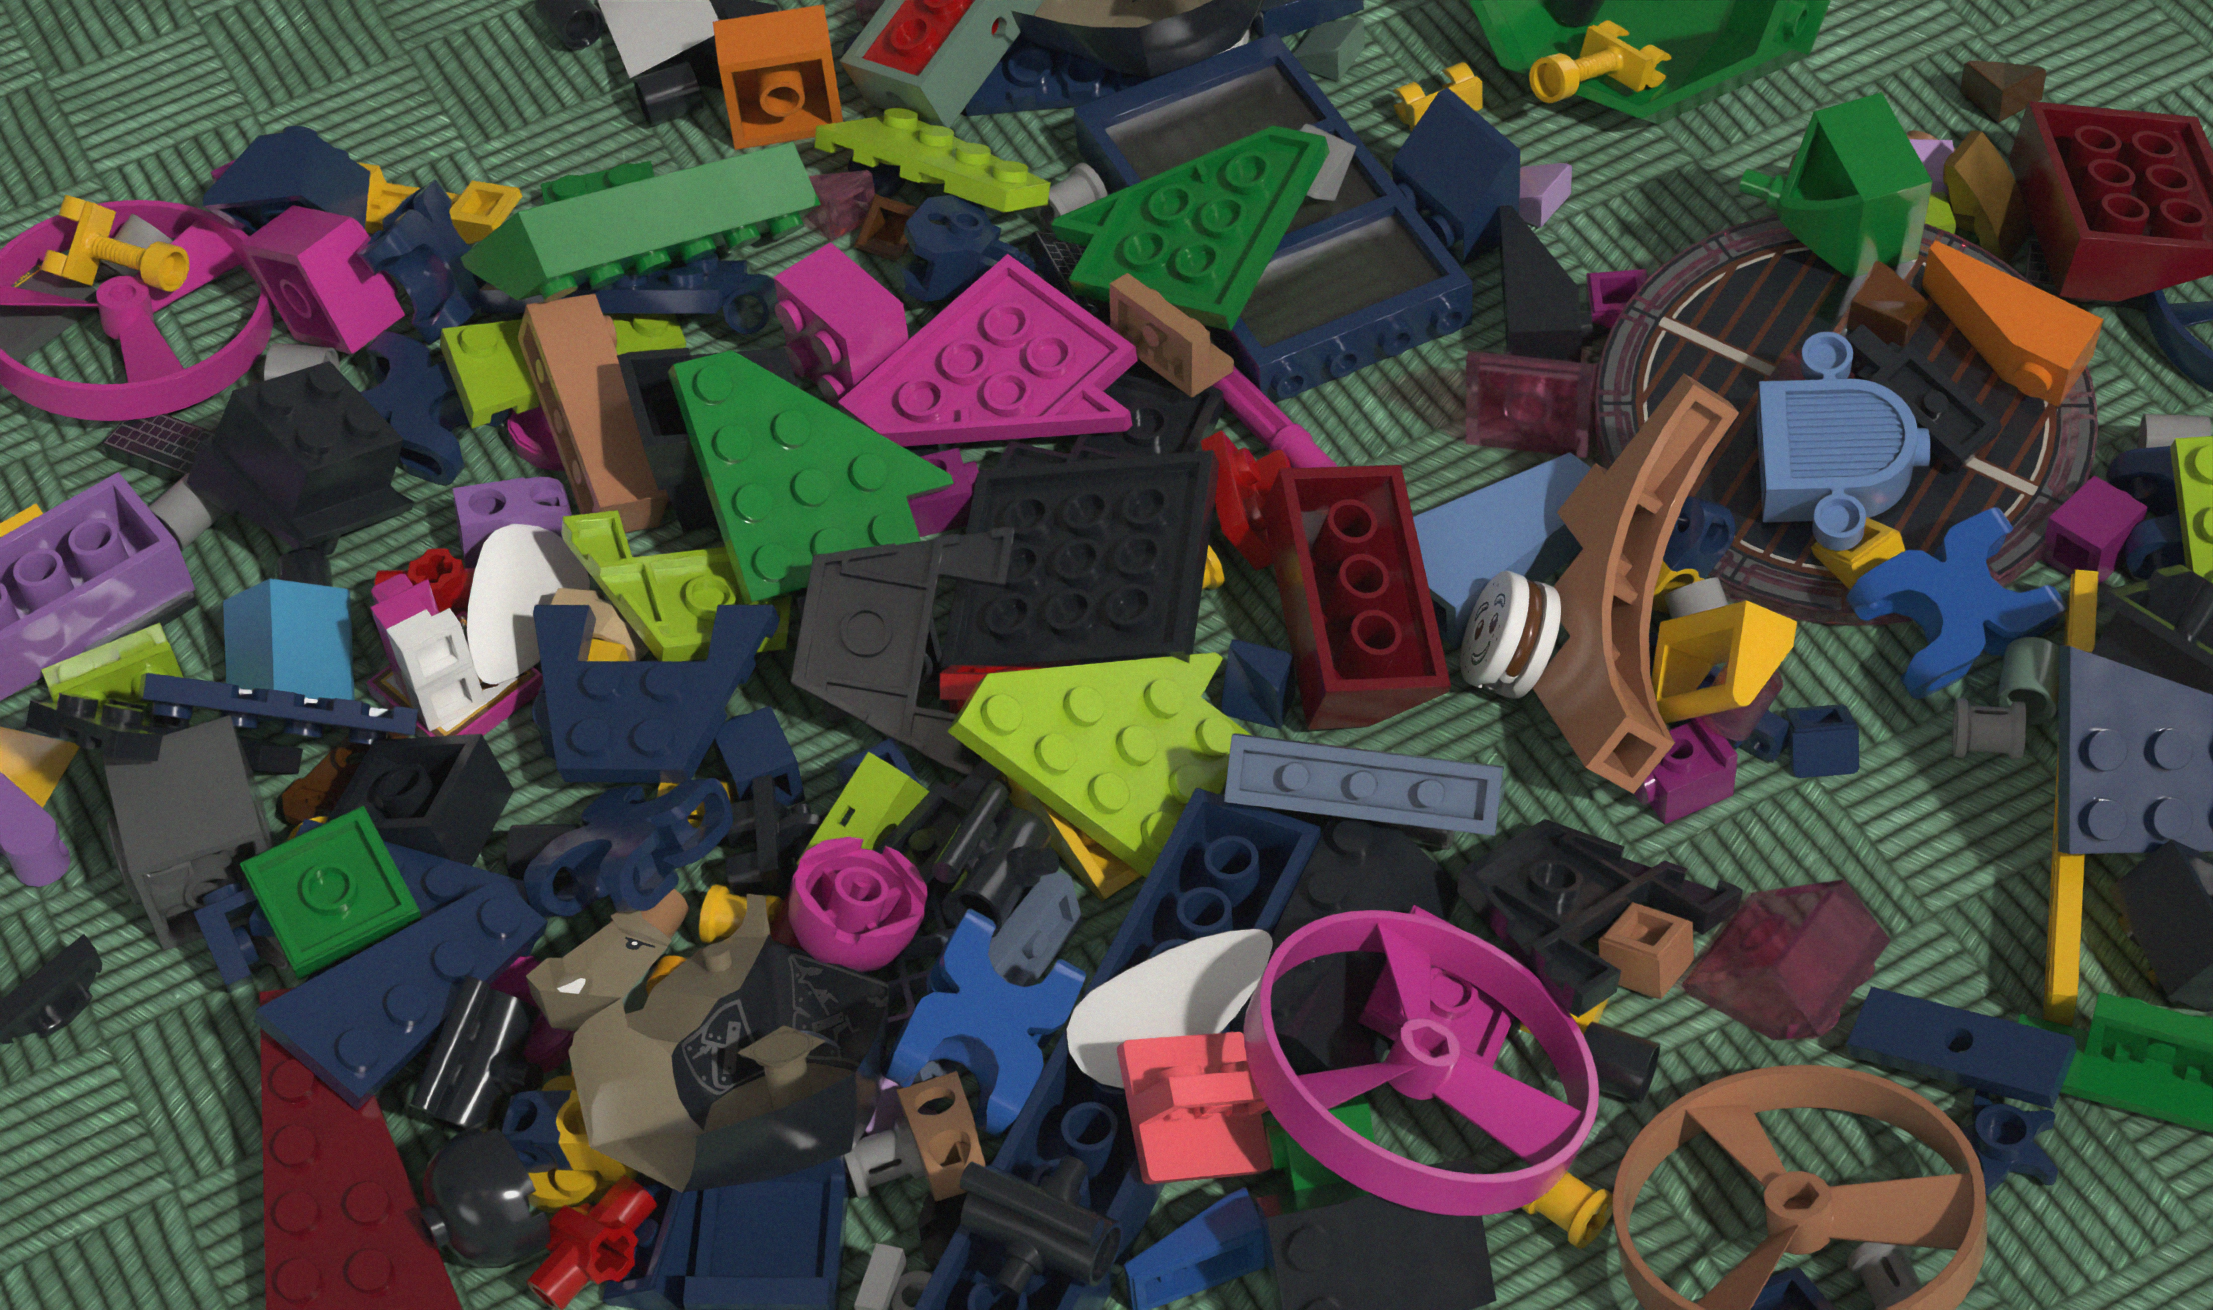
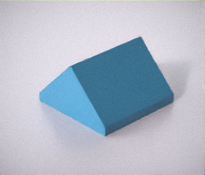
[223,579,355,722]

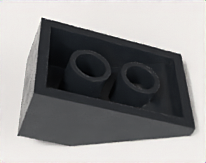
[1256,1157,1497,1310]

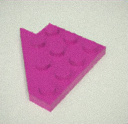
[838,254,1138,447]

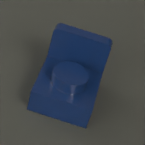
[194,882,260,993]

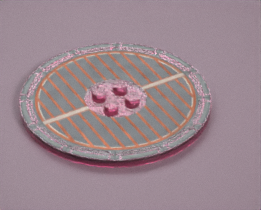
[1594,214,2098,626]

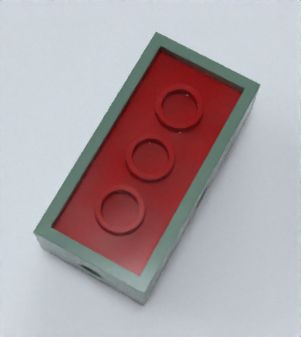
[839,0,1044,128]

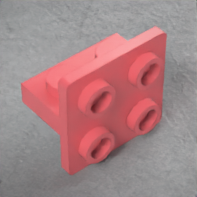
[1117,1032,1292,1184]

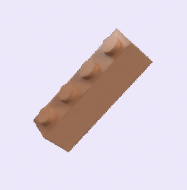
[517,294,670,533]

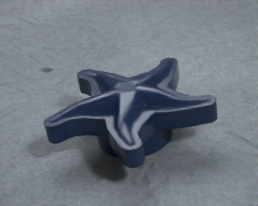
[1960,1089,2058,1196]

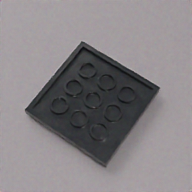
[940,450,1219,672]

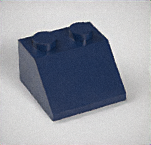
[1392,87,1521,266]
[202,126,370,235]

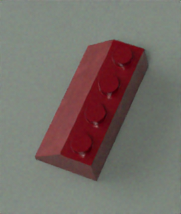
[1262,465,1451,730]

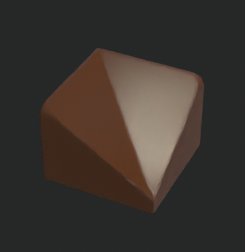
[1960,60,2046,123]
[1847,260,1930,348]

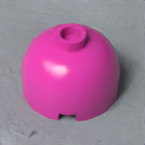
[789,837,927,972]

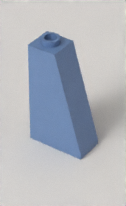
[1413,452,1592,649]

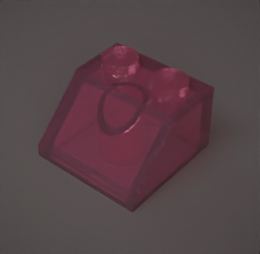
[1466,350,1599,458]
[1682,879,1891,1041]

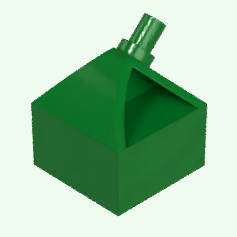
[1739,92,1933,279]

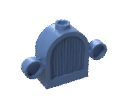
[1756,332,1930,551]

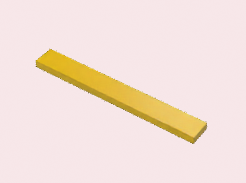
[2043,569,2098,1027]

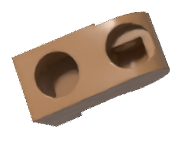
[897,1071,986,1201]

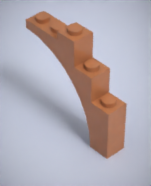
[1532,373,1739,794]

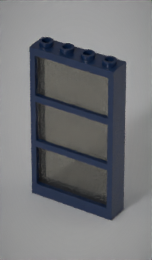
[1074,33,1473,404]

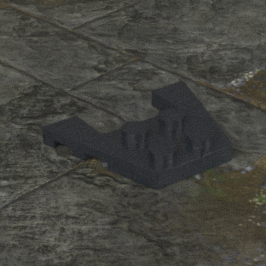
[996,358,1224,469]
[791,527,1015,777]
[26,693,303,774]
[1457,819,1743,1018]

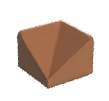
[1598,902,1694,1000]

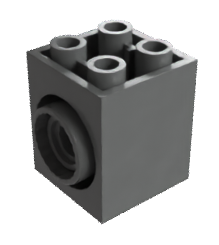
[101,715,275,951]

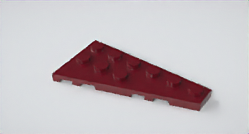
[260,987,464,1310]

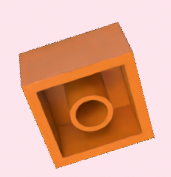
[713,4,843,150]

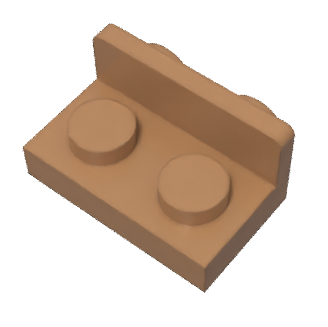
[1110,273,1234,398]

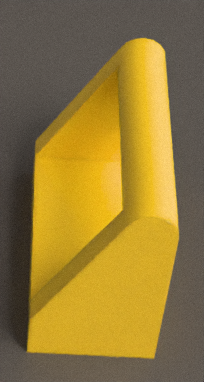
[1651,600,1797,724]

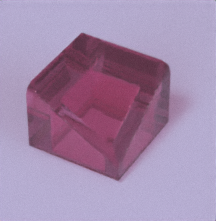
[808,170,875,241]

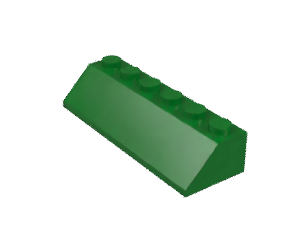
[460,142,821,302]

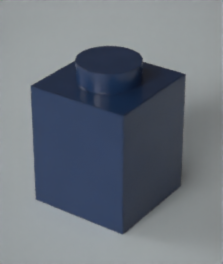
[713,706,805,807]

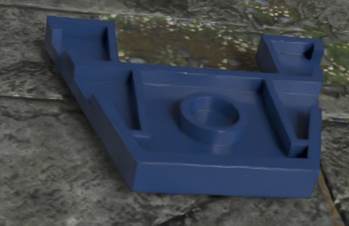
[533,605,779,783]

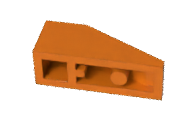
[1921,240,2104,407]

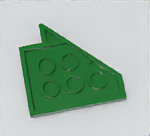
[1051,125,1330,331]
[668,350,954,605]

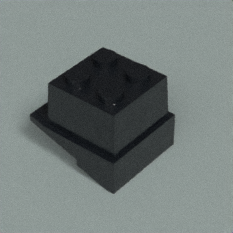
[617,348,799,533]
[187,361,414,555]
[2092,564,2213,695]

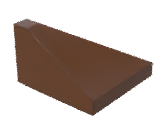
[854,194,918,262]

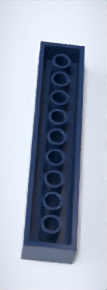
[913,787,1321,1310]

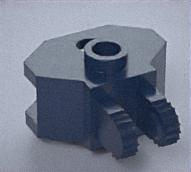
[894,195,1036,302]

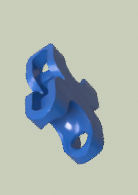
[1845,507,2069,699]
[881,908,1086,1139]

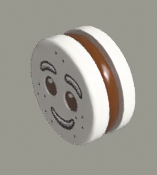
[1460,571,1561,699]

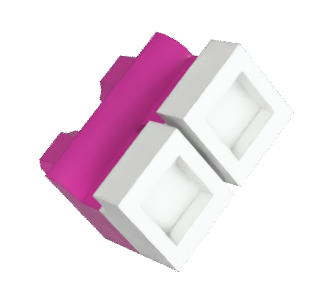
[370,574,486,732]

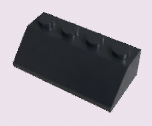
[1231,815,1460,1099]

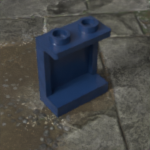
[683,1155,850,1310]

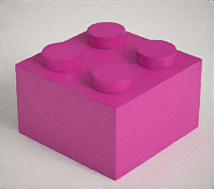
[240,205,405,354]
[773,242,909,408]

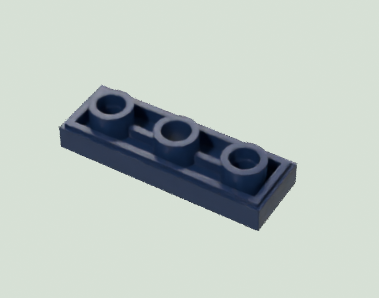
[1846,986,2077,1109]

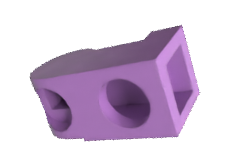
[453,477,572,568]
[0,772,71,887]

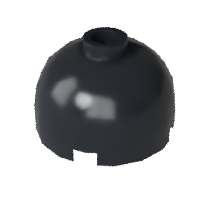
[417,1121,551,1268]

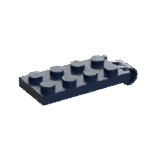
[479,253,778,334]

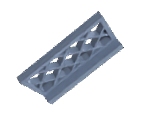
[1224,733,1506,836]
[801,872,1083,1110]

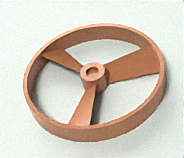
[1613,1065,1988,1310]

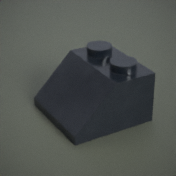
[325,734,514,866]
[2108,839,2213,1012]

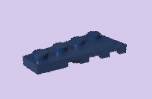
[965,32,1175,116]
[254,879,548,1110]

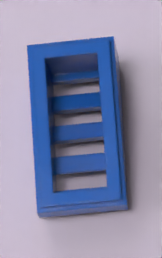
[1124,1187,1268,1310]

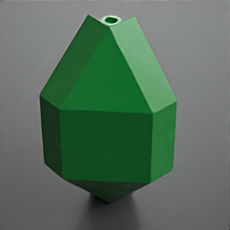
[1469,0,1831,125]

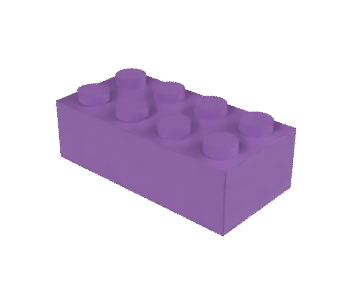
[0,472,195,701]

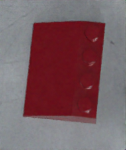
[2008,101,2213,302]

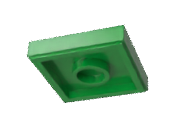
[240,806,422,981]

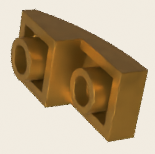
[1943,130,2033,266]

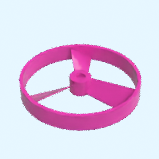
[0,200,275,421]
[1244,910,1599,1216]

